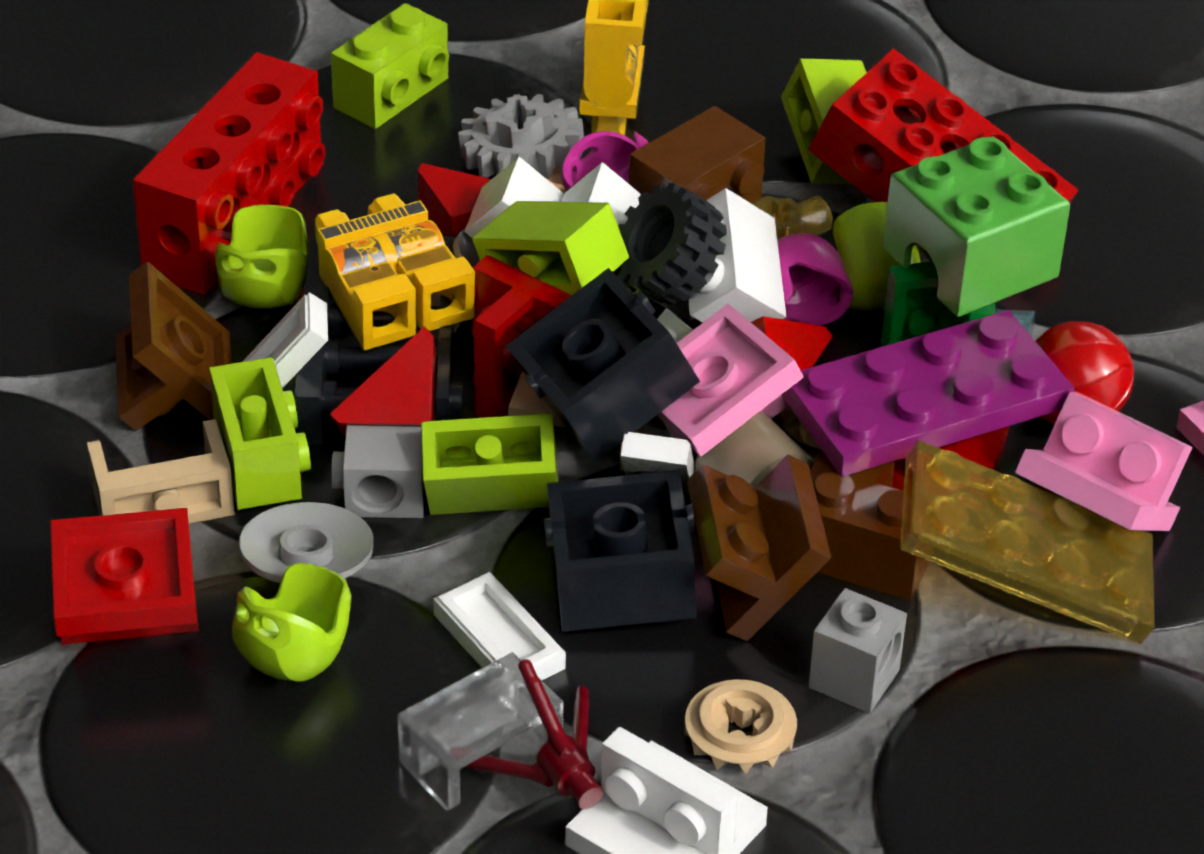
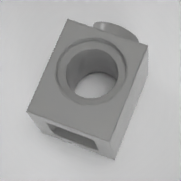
[332,425,425,518]
[809,588,907,713]

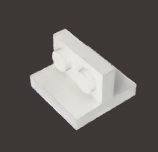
[565,726,768,854]

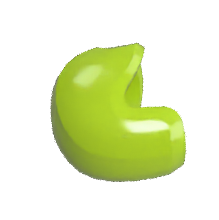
[833,202,920,312]
[215,205,309,309]
[232,563,351,682]

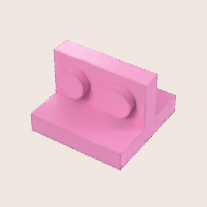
[657,304,804,466]
[1015,391,1193,531]

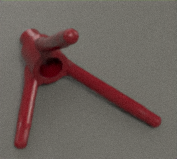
[449,659,604,809]

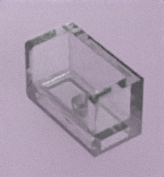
[398,652,563,811]

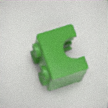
[883,136,1070,317]

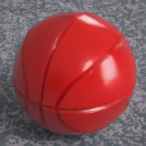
[1035,321,1134,426]

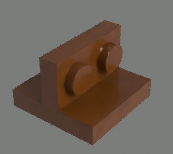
[115,261,232,431]
[687,454,832,641]

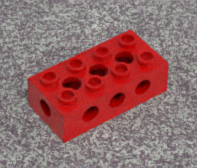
[808,48,1079,203]
[133,52,326,295]

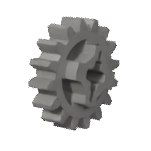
[458,94,584,179]

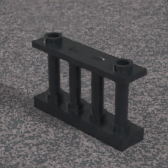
[295,235,463,444]

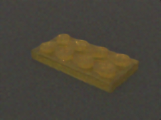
[900,440,1155,644]

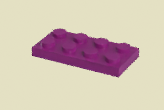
[782,310,1074,477]

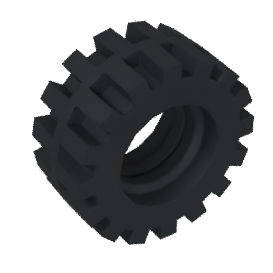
[615,183,727,305]

